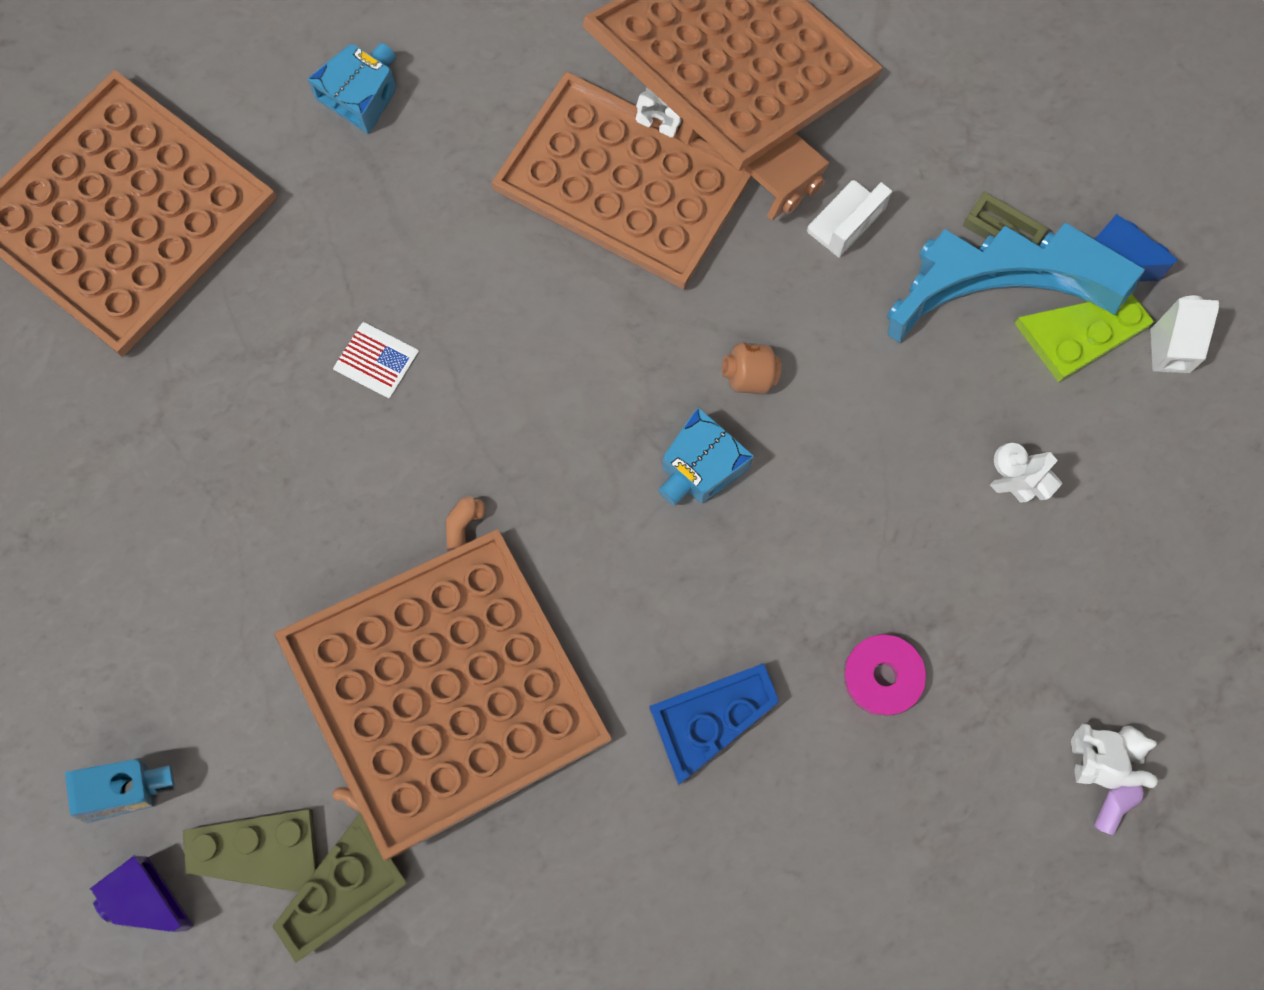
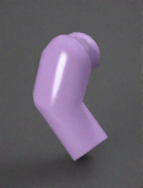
[1094,785,1144,835]

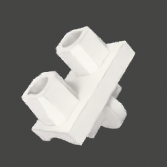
[990,443,1062,503]

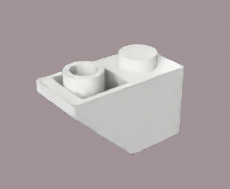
[1150,295,1219,373]

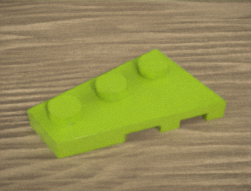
[1014,294,1154,383]

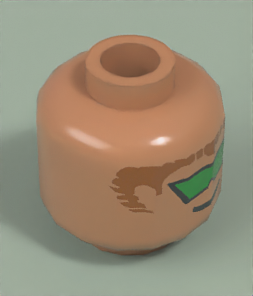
[722,343,781,394]

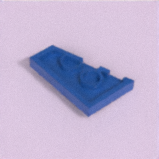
[649,663,779,786]

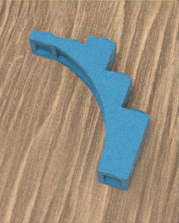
[887,222,1145,343]

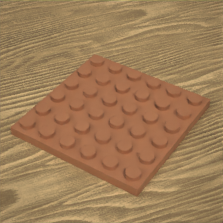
[582,0,883,171]
[0,69,277,358]
[274,529,612,862]

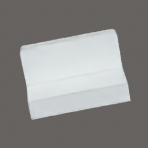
[807,180,892,258]

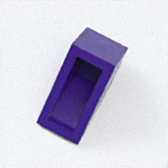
[90,856,194,932]

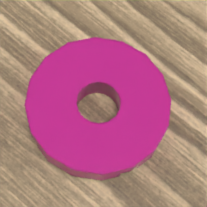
[844,634,926,716]

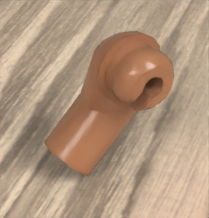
[446,496,485,552]

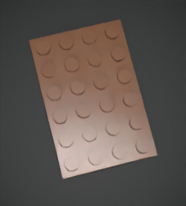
[491,71,753,290]

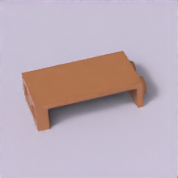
[677,120,829,221]

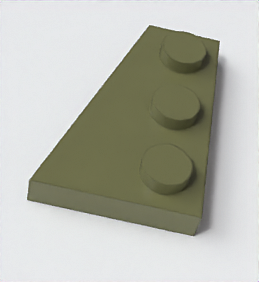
[183,809,318,892]
[272,813,407,963]

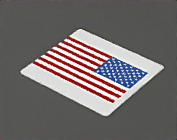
[333,322,419,398]

